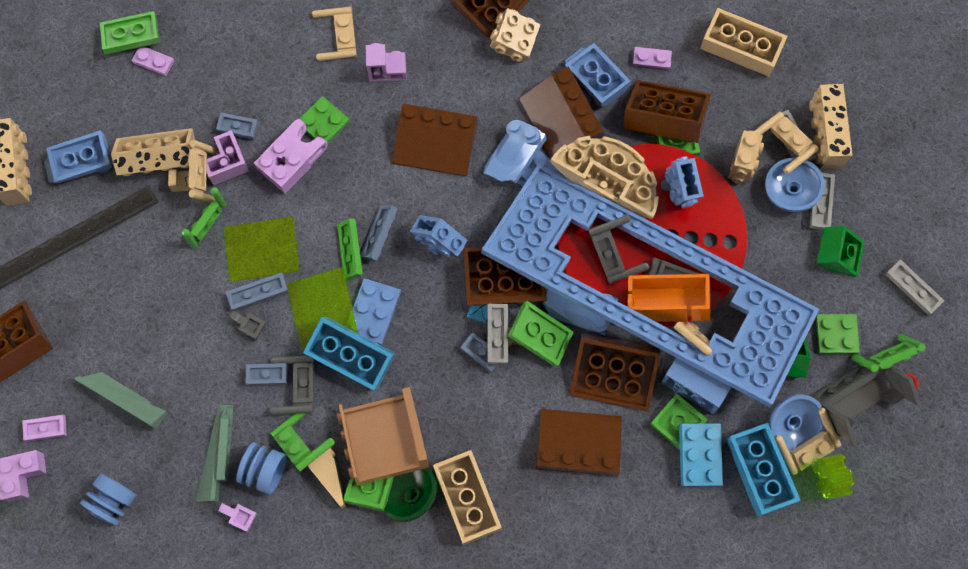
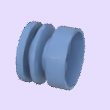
[236,442,287,495]
[80,472,137,525]

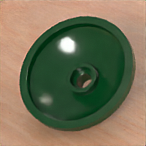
[384,468,437,522]

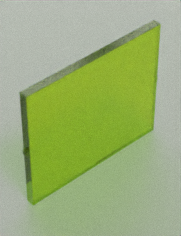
[224,216,300,282]
[287,267,359,350]

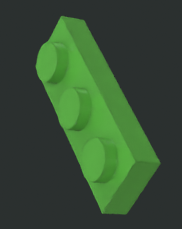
[337,218,363,280]

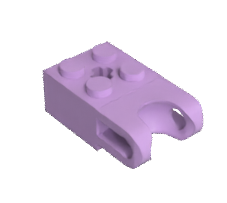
[254,119,328,194]

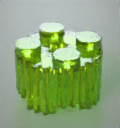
[812,453,854,500]

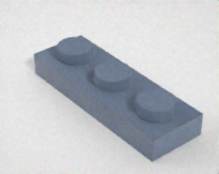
[360,205,397,261]
[226,272,289,311]

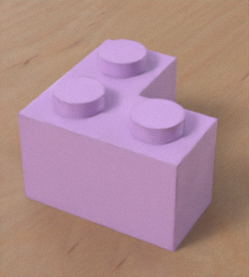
[366,43,407,82]
[206,130,249,186]
[0,450,46,503]

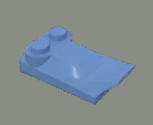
[565,43,631,107]
[483,120,547,183]
[44,130,113,184]
[543,289,618,336]

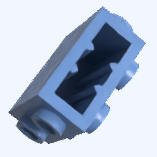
[665,156,704,208]
[410,215,467,257]

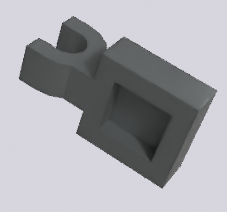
[229,311,266,340]

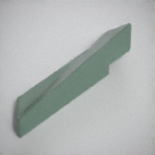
[75,372,167,429]
[196,405,234,503]

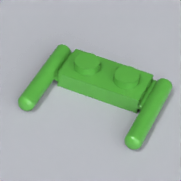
[181,187,226,249]
[851,334,926,372]
[271,413,335,472]

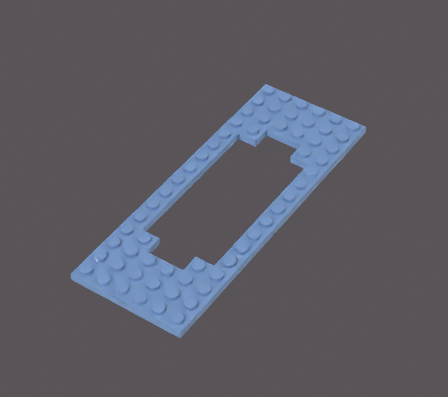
[481,164,819,408]

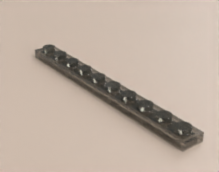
[0,185,159,290]

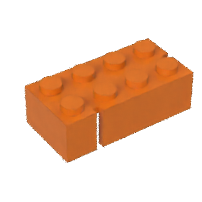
[628,274,710,322]

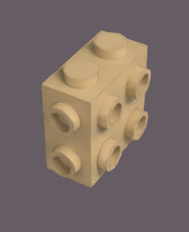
[490,8,540,62]
[728,130,764,184]

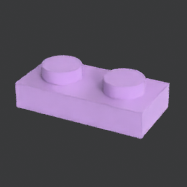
[132,46,174,76]
[633,47,672,70]
[23,415,67,442]

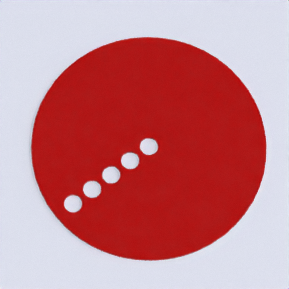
[558,144,747,327]

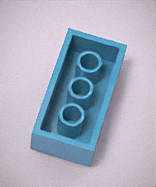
[303,317,396,391]
[726,423,801,517]

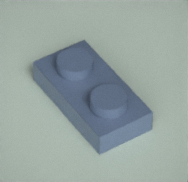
[216,112,259,140]
[460,332,499,373]
[246,363,287,386]

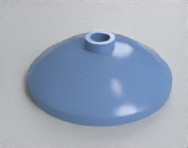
[765,158,825,212]
[769,394,825,452]

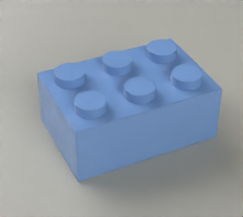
[661,358,731,415]

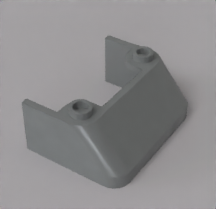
[814,365,921,446]

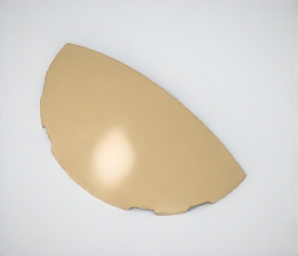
[550,136,659,219]

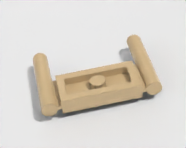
[312,6,357,61]
[755,111,819,174]
[188,139,218,203]
[674,321,712,355]
[775,408,841,475]

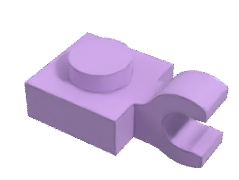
[218,503,257,532]

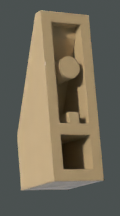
[308,444,346,509]

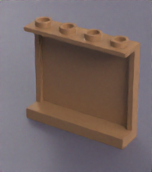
[337,387,429,486]

